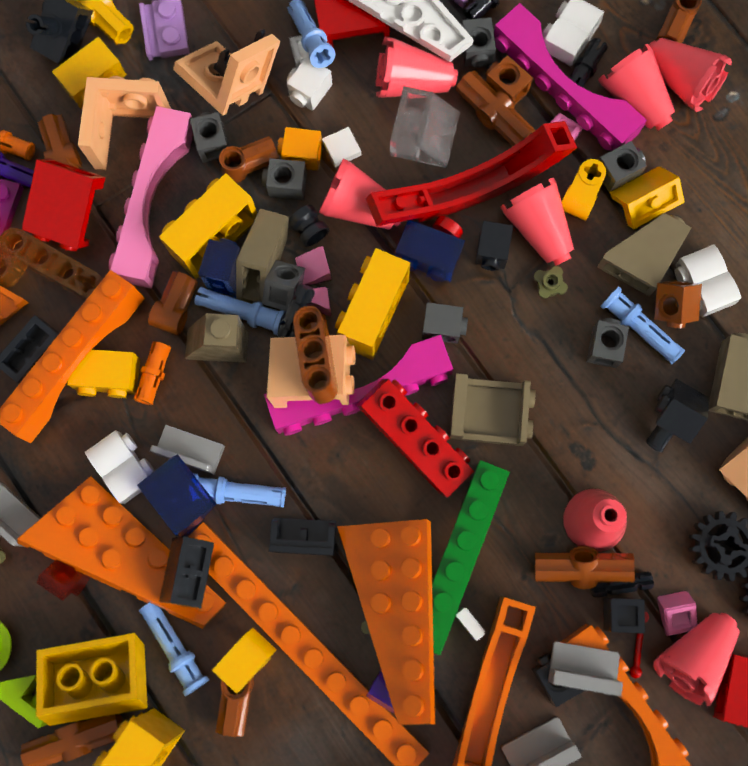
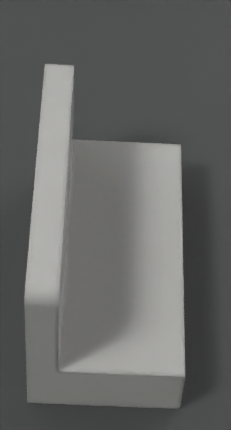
[150,425,225,475]
[0,482,41,547]
[548,642,623,696]
[501,717,582,766]

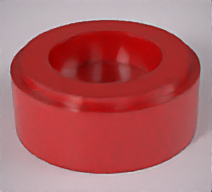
[432,216,463,243]

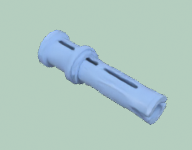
[287,0,335,68]
[600,286,685,365]
[195,287,287,336]
[189,473,286,508]
[139,603,209,696]

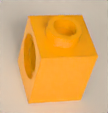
[277,127,323,171]

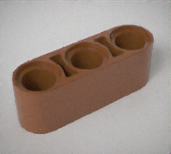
[293,306,338,404]

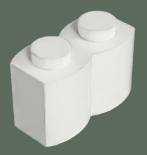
[542,0,604,67]
[675,244,741,318]
[84,430,155,504]

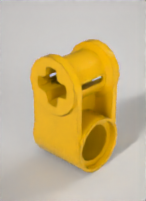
[562,159,606,221]

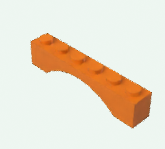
[0,270,145,443]
[452,597,536,766]
[561,624,691,766]

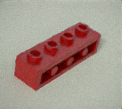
[356,379,474,498]

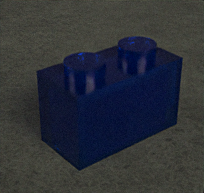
[395,220,465,282]
[198,238,240,298]

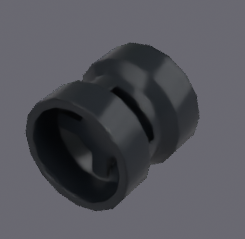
[289,205,330,247]

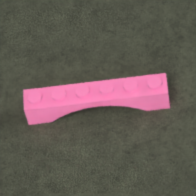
[108,106,193,289]

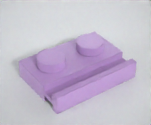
[139,0,190,60]

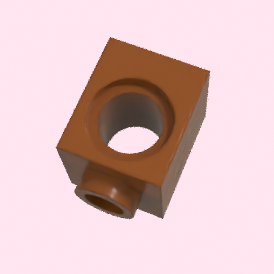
[485,55,533,106]
[654,281,702,328]

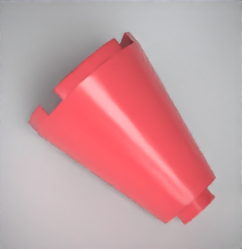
[376,37,458,98]
[649,38,732,112]
[598,43,675,131]
[319,159,401,230]
[500,177,574,266]
[563,489,627,552]
[653,613,740,706]

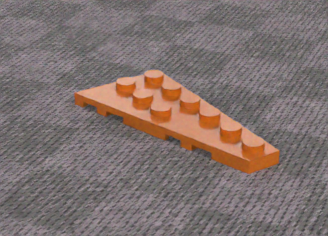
[17,476,226,629]
[337,519,435,725]

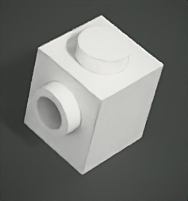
[287,56,333,111]

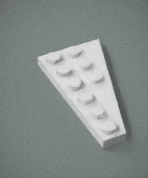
[347,0,474,62]

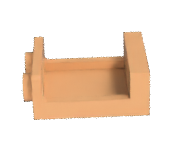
[267,335,356,408]

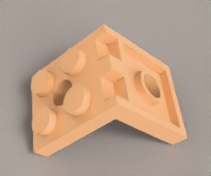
[173,34,280,115]
[78,76,171,170]

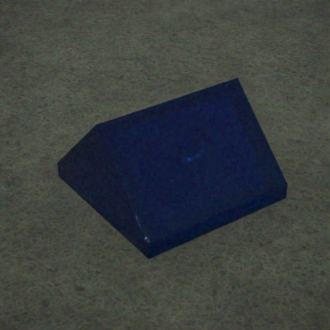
[137,454,216,537]

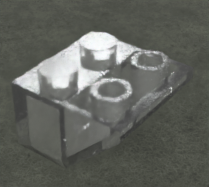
[390,86,460,168]

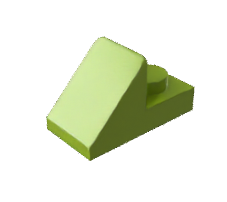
[0,674,47,729]

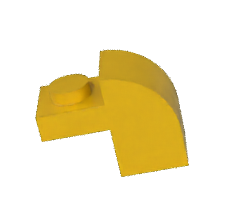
[212,628,277,694]

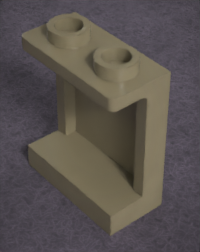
[449,373,536,446]

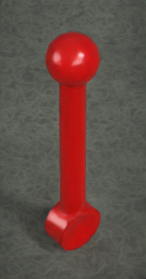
[629,611,649,679]

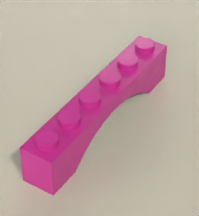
[494,3,647,151]
[264,335,453,436]

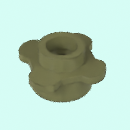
[534,266,568,299]

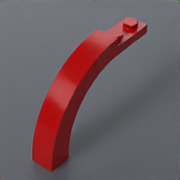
[365,121,577,226]

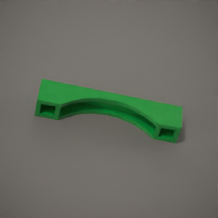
[432,460,510,655]

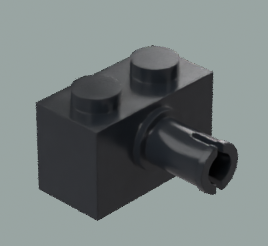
[26,0,94,64]
[0,315,59,383]
[646,379,709,452]

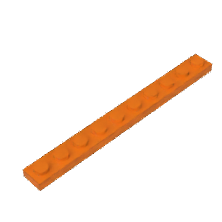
[188,522,430,766]

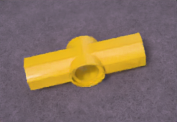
[75,0,135,45]

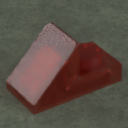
[37,559,91,601]

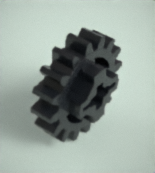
[688,511,748,581]

